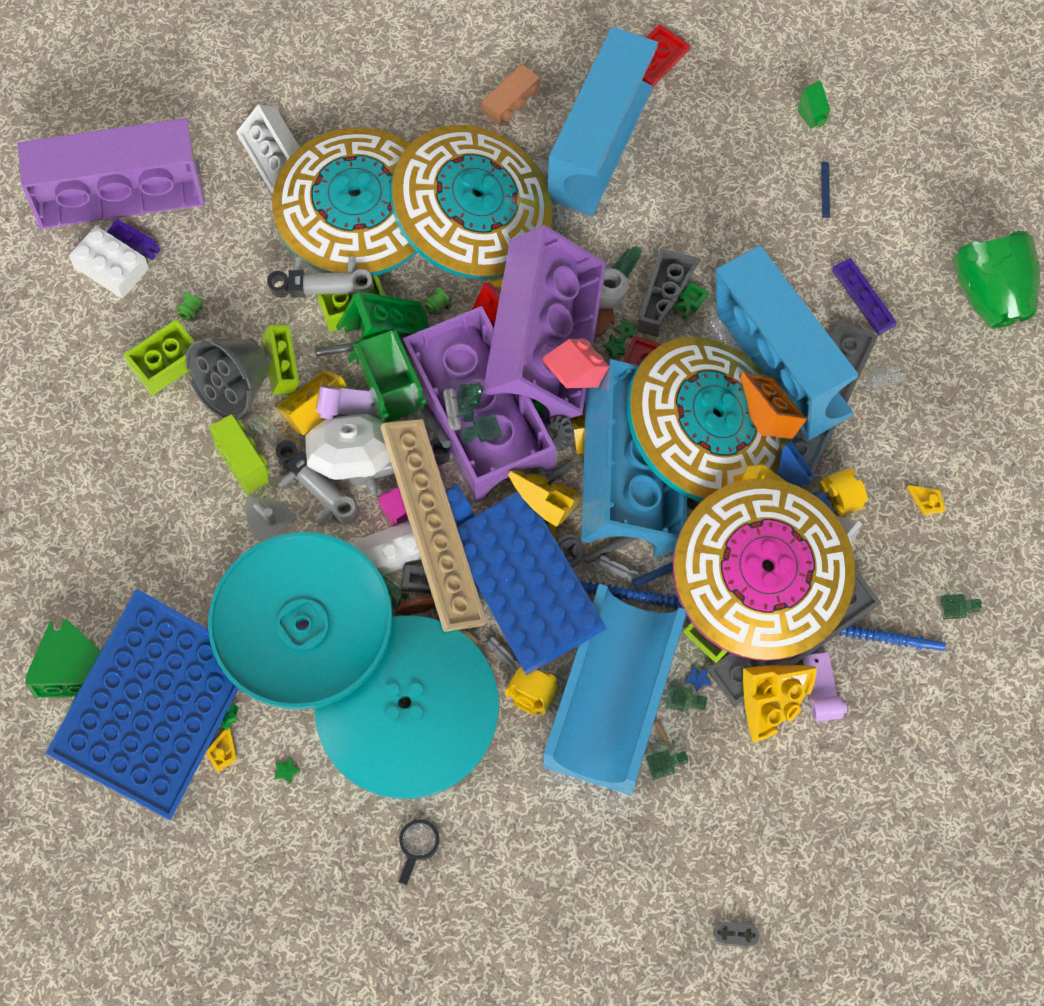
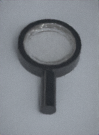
[398,819,440,886]

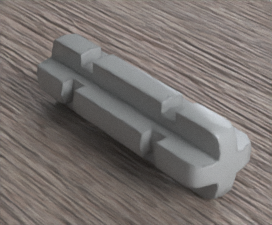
[443,389,462,431]
[598,555,640,582]
[487,636,521,674]

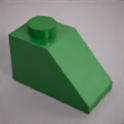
[797,80,830,129]

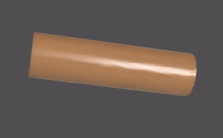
[654,721,668,741]

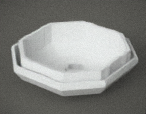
[305,414,391,479]

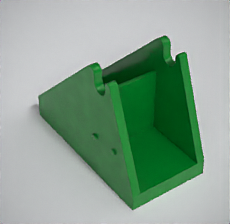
[336,291,430,365]
[353,328,426,423]
[25,619,100,698]

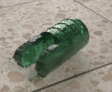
[612,246,642,278]

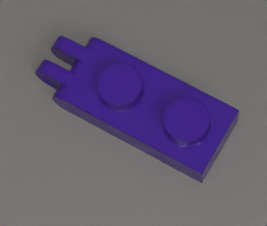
[107,219,161,260]

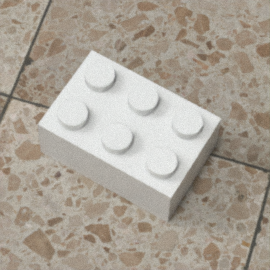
[69,226,149,299]

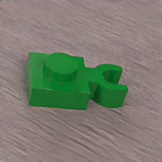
[674,281,709,320]

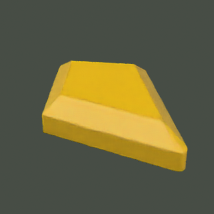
[906,485,945,515]
[205,727,237,773]

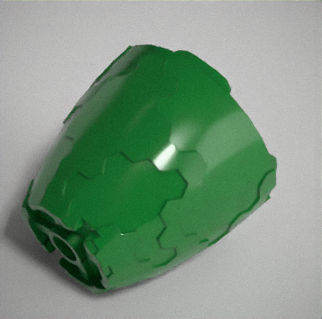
[952,231,1040,329]

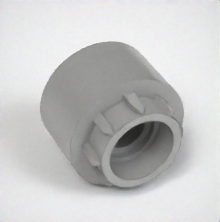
[599,268,628,309]

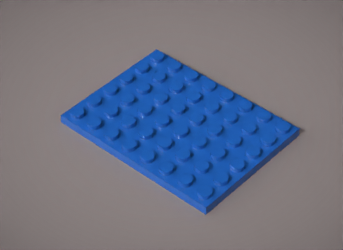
[44,589,238,820]

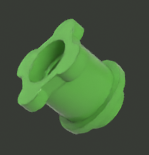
[424,287,451,315]
[177,292,204,320]

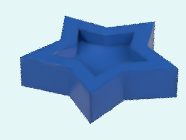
[685,666,711,692]

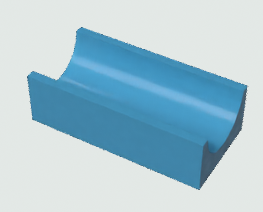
[548,26,658,217]
[716,245,858,440]
[581,359,687,557]
[543,584,686,796]

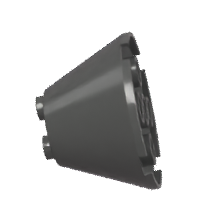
[186,338,271,419]

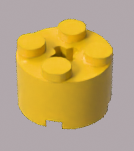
[818,467,868,517]
[505,667,558,715]

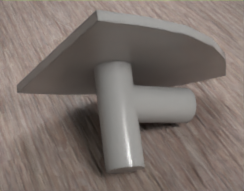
[245,497,297,542]

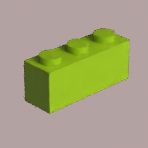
[262,325,299,395]

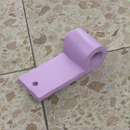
[316,386,377,419]
[802,652,847,722]

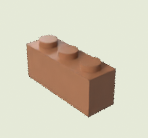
[481,64,540,126]

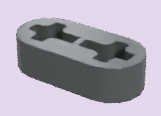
[713,922,760,948]

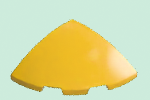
[509,470,583,527]
[743,665,817,742]

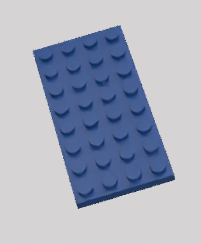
[457,492,607,675]

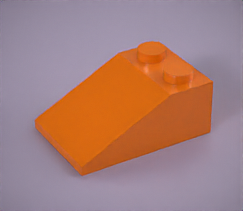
[740,372,807,439]

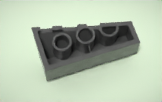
[637,248,701,337]

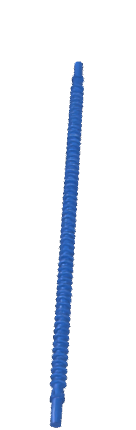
[578,579,946,651]

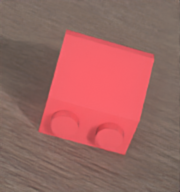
[542,338,610,388]

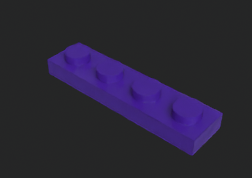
[832,258,897,335]

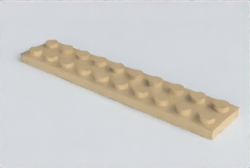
[380,419,487,632]

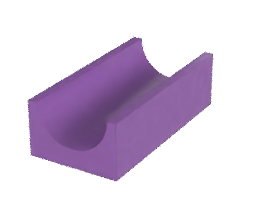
[17,118,205,229]
[483,225,606,422]
[403,306,556,503]

